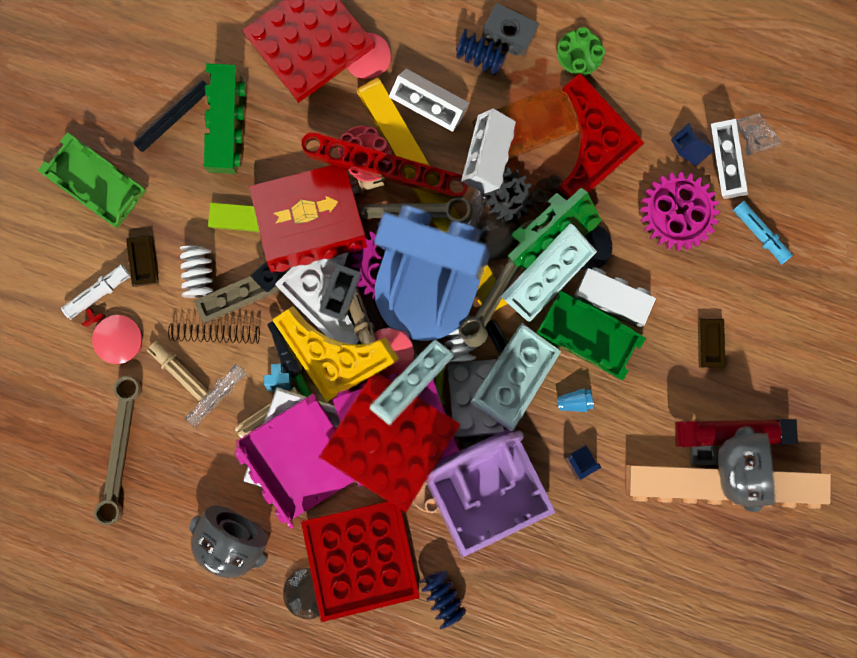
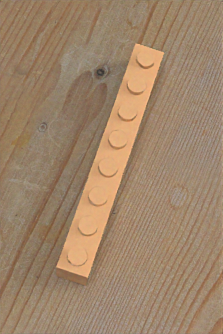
[625,465,831,509]

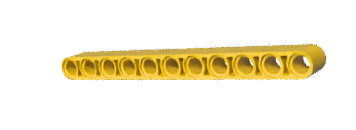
[356,77,508,311]

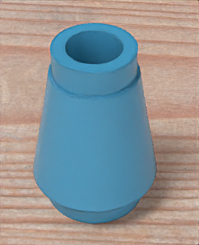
[557,388,594,412]

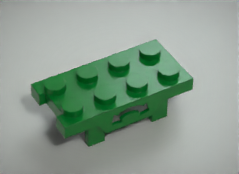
[508,188,602,271]
[536,291,646,381]

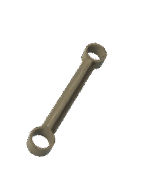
[356,197,473,224]
[459,220,543,347]
[94,376,142,525]

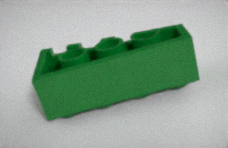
[204,63,247,174]

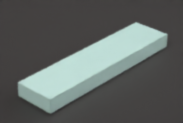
[370,339,454,425]

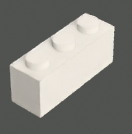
[389,69,469,132]
[461,109,516,194]
[711,119,749,199]
[573,267,656,327]

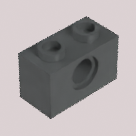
[482,3,539,57]
[318,264,362,322]

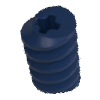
[456,28,509,76]
[418,571,467,630]

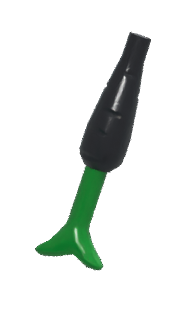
[267,321,329,404]

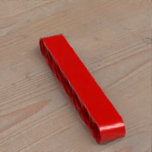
[301,132,468,199]

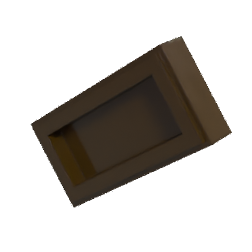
[126,235,158,287]
[698,319,725,368]

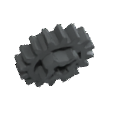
[481,167,534,222]

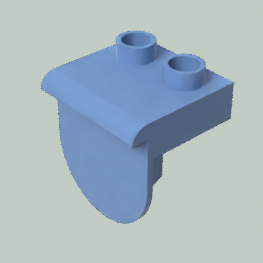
[374,205,490,341]

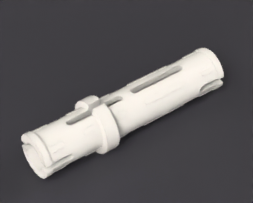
[61,264,131,320]

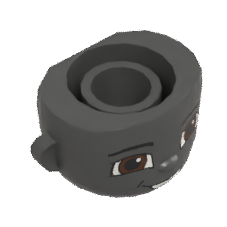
[718,426,775,512]
[190,505,268,578]

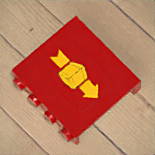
[249,165,367,273]

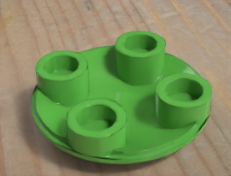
[557,27,605,75]

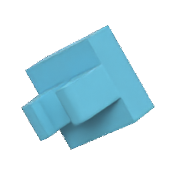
[264,363,292,392]

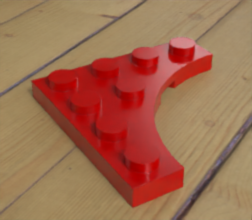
[558,73,645,199]

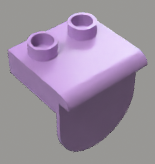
[426,429,555,558]

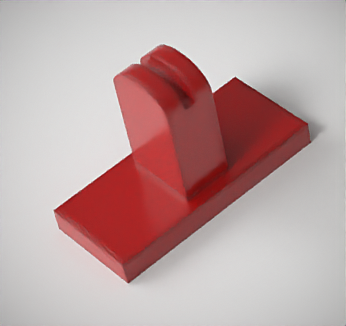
[82,308,105,327]

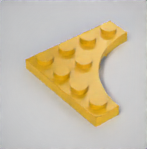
[273,306,399,402]

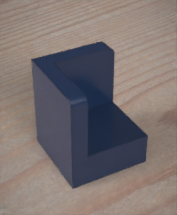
[671,123,714,166]
[564,445,602,480]

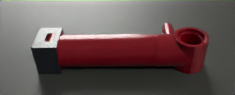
[675,419,798,447]

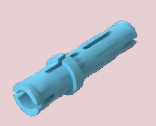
[732,200,794,265]

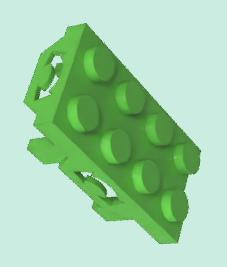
[37,132,147,229]

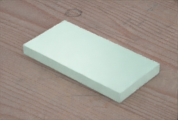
[501,223,597,322]
[470,323,561,431]

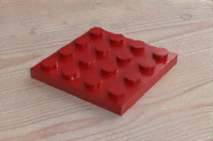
[242,0,375,103]
[319,373,461,513]
[300,501,420,623]

